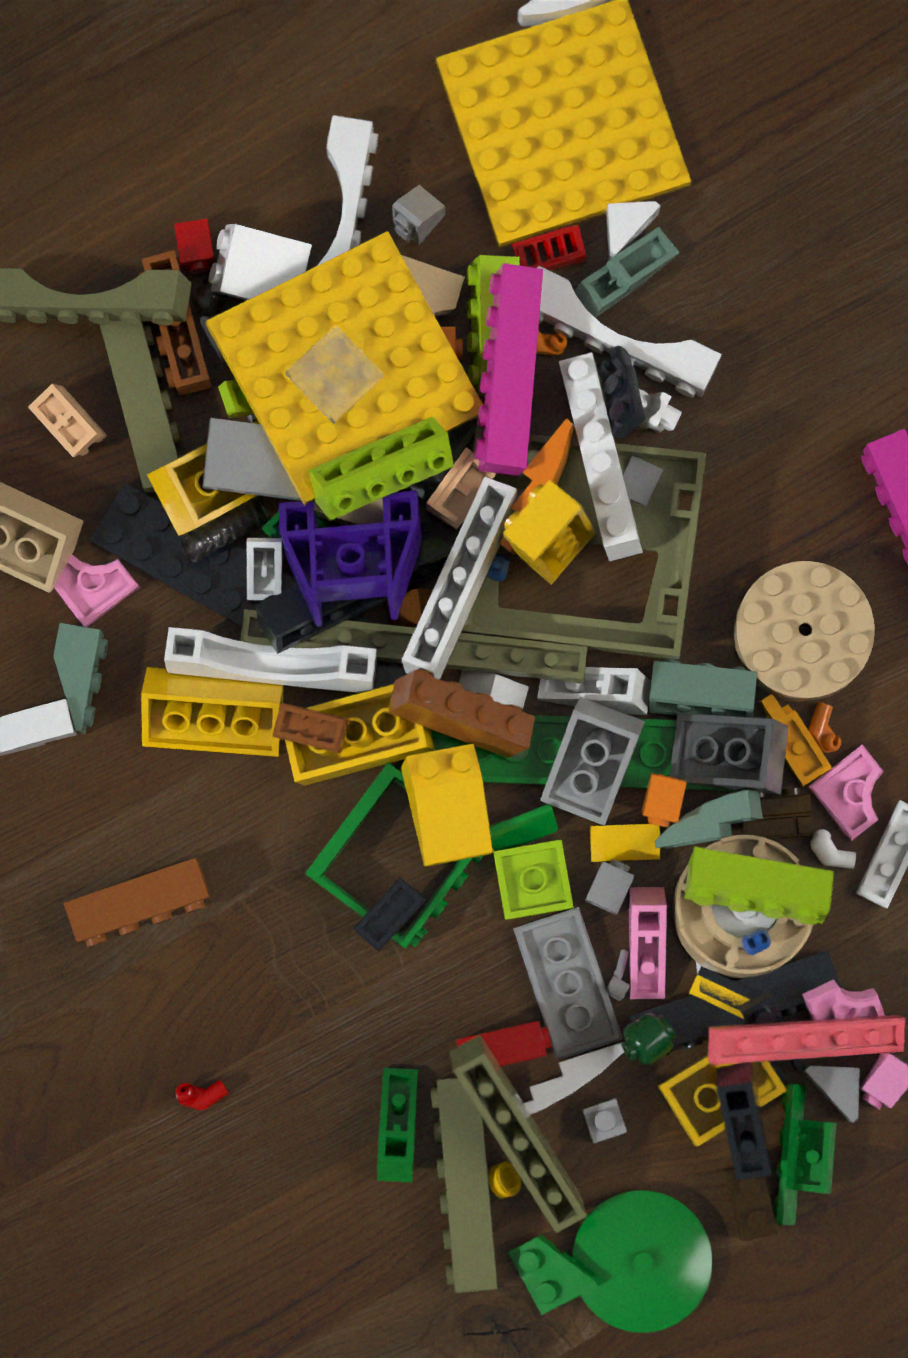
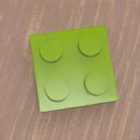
[493,840,574,920]

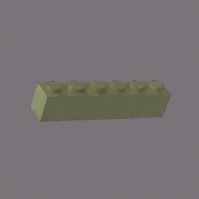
[100,321,185,495]
[449,1035,587,1233]
[431,1078,497,1293]

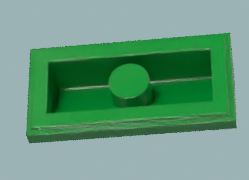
[489,804,558,851]

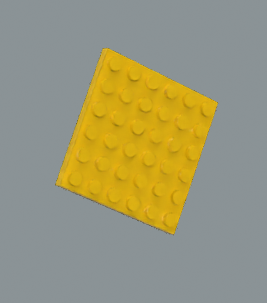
[436,0,691,247]
[206,231,484,505]

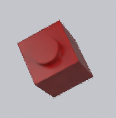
[174,218,216,274]

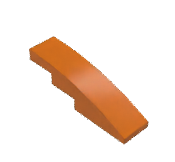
[499,419,576,555]

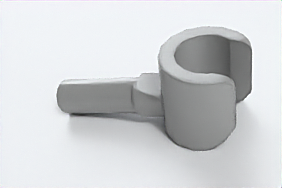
[606,950,630,1001]

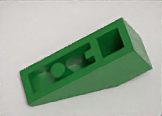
[377,1068,418,1183]

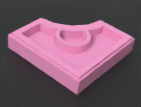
[54,554,140,627]
[807,745,884,841]
[802,979,885,1020]

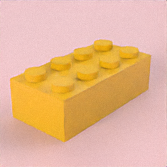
[503,479,596,585]
[285,684,436,786]

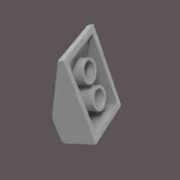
[540,697,645,826]

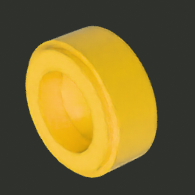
[488,1161,521,1199]

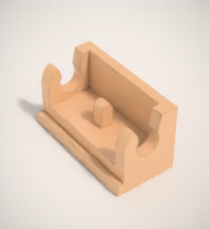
[28,384,107,457]
[426,448,496,531]

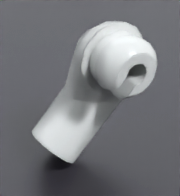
[810,829,856,869]

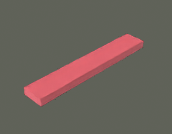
[708,1015,905,1065]

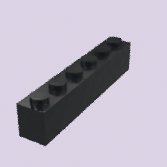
[256,518,454,654]
[628,951,841,1057]

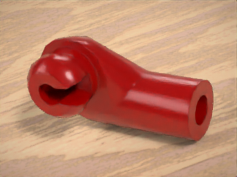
[175,1079,229,1111]

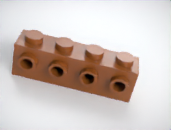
[139,250,212,396]
[388,670,535,758]
[64,858,212,948]

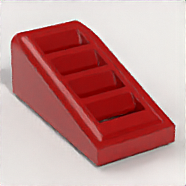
[512,225,586,271]

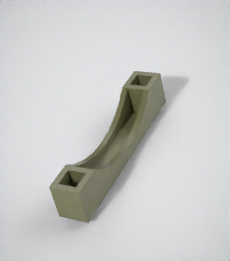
[0,268,191,326]

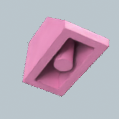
[859,1053,908,1110]

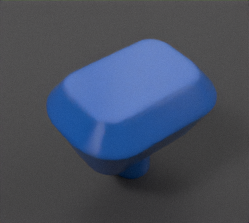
[487,553,510,581]
[742,929,771,955]

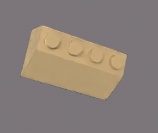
[0,482,83,593]

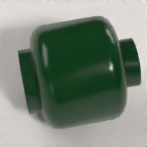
[621,1013,676,1066]

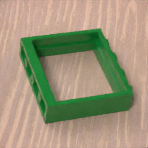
[305,763,484,949]

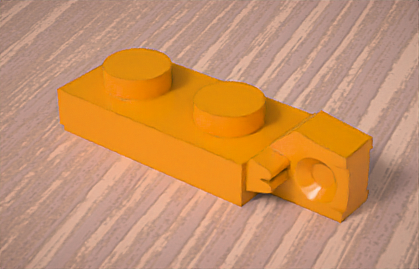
[759,694,832,787]

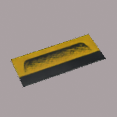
[689,966,760,1019]

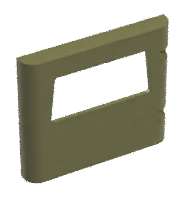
[461,428,707,659]

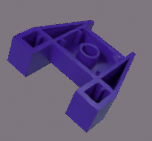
[279,491,422,626]

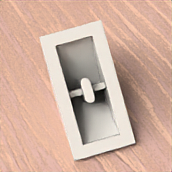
[606,201,660,259]
[247,538,283,600]
[459,670,529,709]

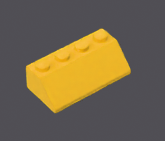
[141,667,284,757]

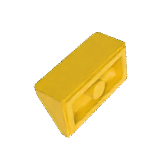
[590,824,660,862]

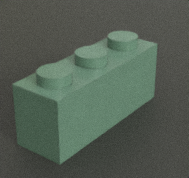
[649,659,757,718]

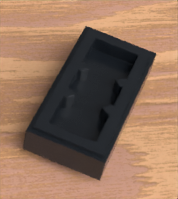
[353,877,426,952]

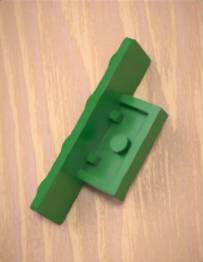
[773,1083,836,1225]

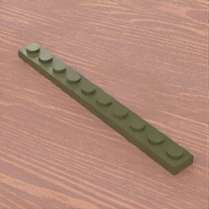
[240,609,587,683]

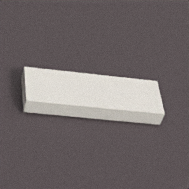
[855,800,908,909]

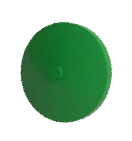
[572,1190,712,1333]

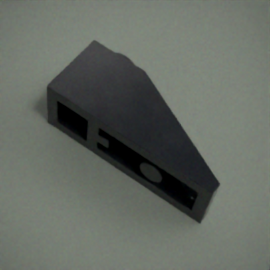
[716,1062,772,1180]

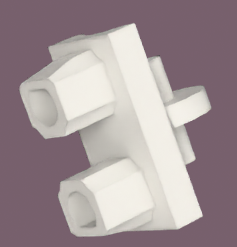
[634,389,682,433]

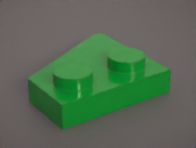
[508,1234,602,1315]

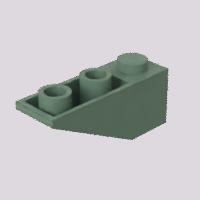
[53,623,108,734]

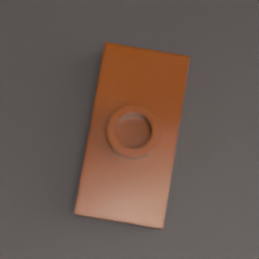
[272,703,349,754]

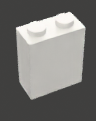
[209,224,312,300]

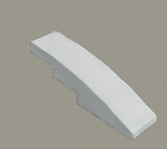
[523,1042,624,1114]

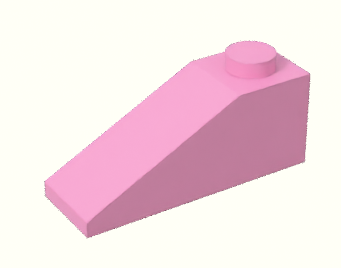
[629,887,667,999]

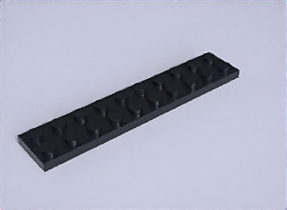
[90,482,407,694]

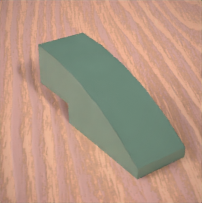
[574,227,680,318]
[655,790,763,849]

